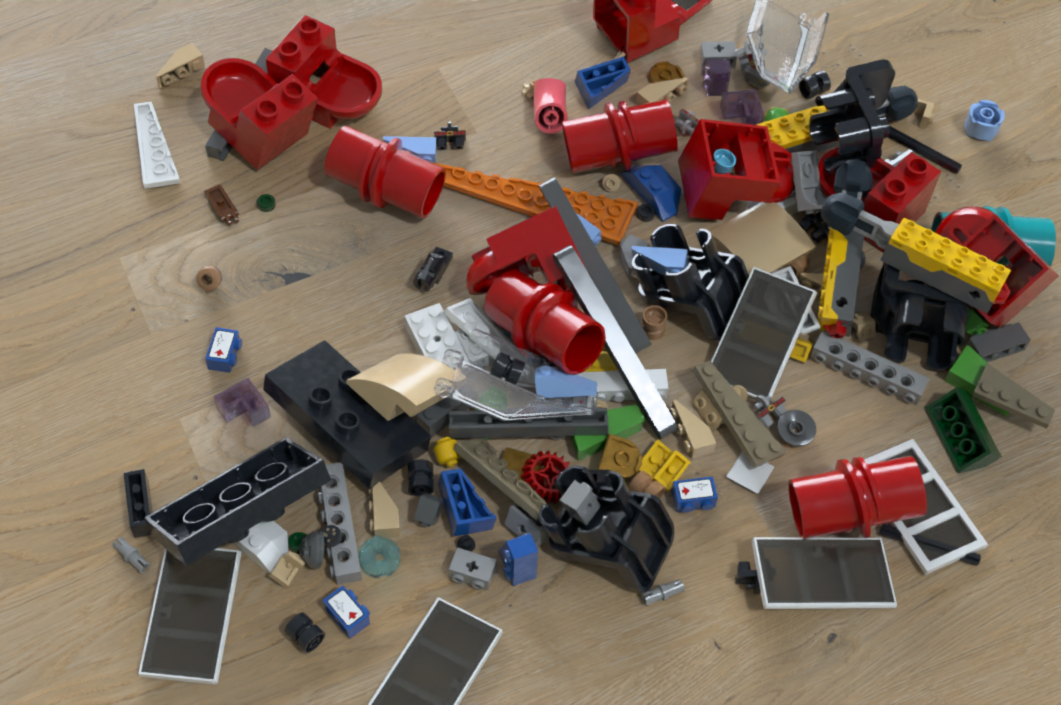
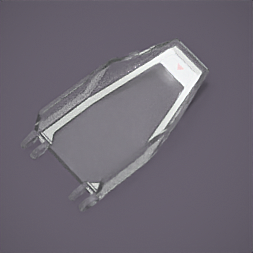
[745,0,829,94]
[434,329,598,421]

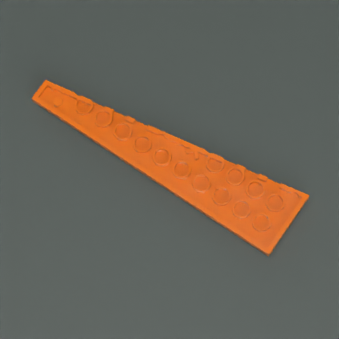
[431,162,639,246]

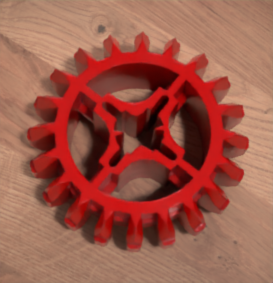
[521,450,570,504]

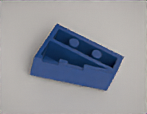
[575,56,631,110]
[438,468,497,537]
[498,533,538,586]

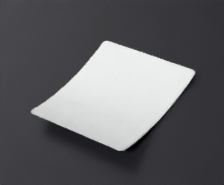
[726,451,774,493]

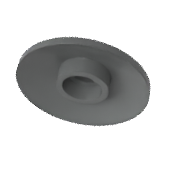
[777,410,817,447]

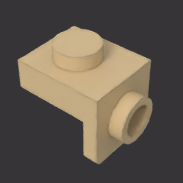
[914,99,934,129]
[852,312,876,341]
[268,551,305,588]

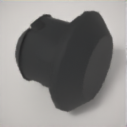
[457,535,475,552]

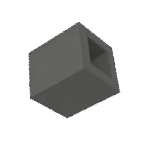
[414,493,445,527]

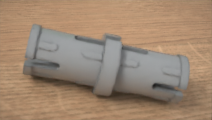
[112,537,151,573]
[641,579,685,606]

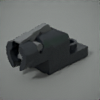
[413,247,453,292]

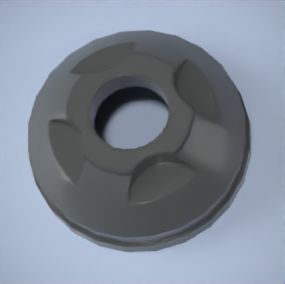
[743,65,771,89]
[300,531,324,569]

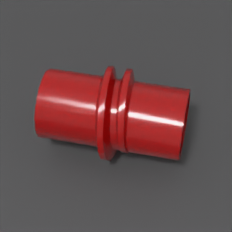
[562,99,678,174]
[324,126,446,219]
[484,270,606,375]
[788,456,927,540]

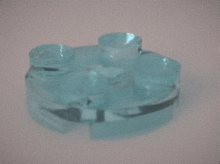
[359,536,401,578]

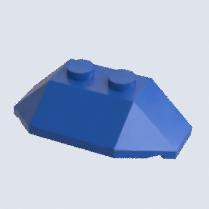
[621,165,682,222]

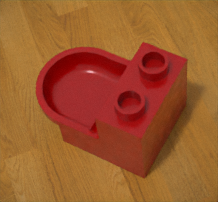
[593,0,684,63]
[265,15,382,129]
[200,58,318,170]
[678,119,795,220]
[818,147,941,253]
[466,206,586,297]
[935,206,1059,328]

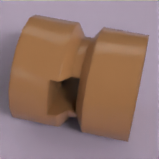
[641,305,667,340]
[628,470,666,499]

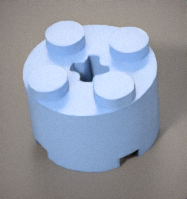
[964,100,1005,141]

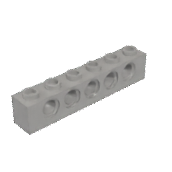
[810,331,930,405]
[318,462,362,585]

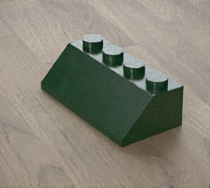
[925,387,1002,474]

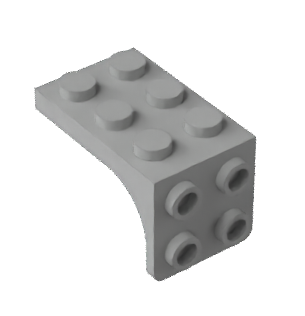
[791,150,827,214]

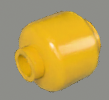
[433,437,461,468]

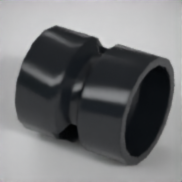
[798,70,831,99]
[490,352,525,386]
[407,459,434,497]
[284,612,325,654]

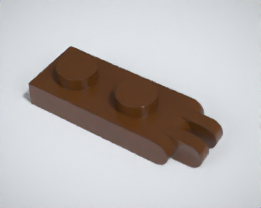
[204,184,239,226]

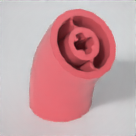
[534,78,568,134]

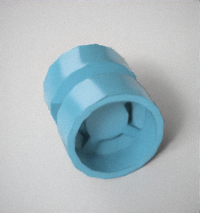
[712,149,736,174]

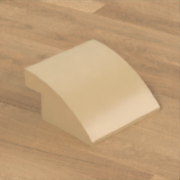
[710,202,816,284]
[346,354,466,421]

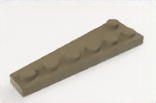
[692,361,786,469]
[453,438,548,520]

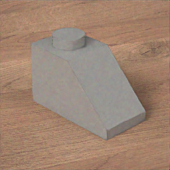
[619,234,649,279]

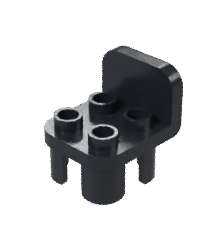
[809,59,895,174]
[632,224,753,341]
[870,262,972,371]
[539,465,674,592]

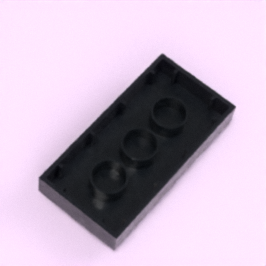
[263,340,431,490]
[144,437,331,566]

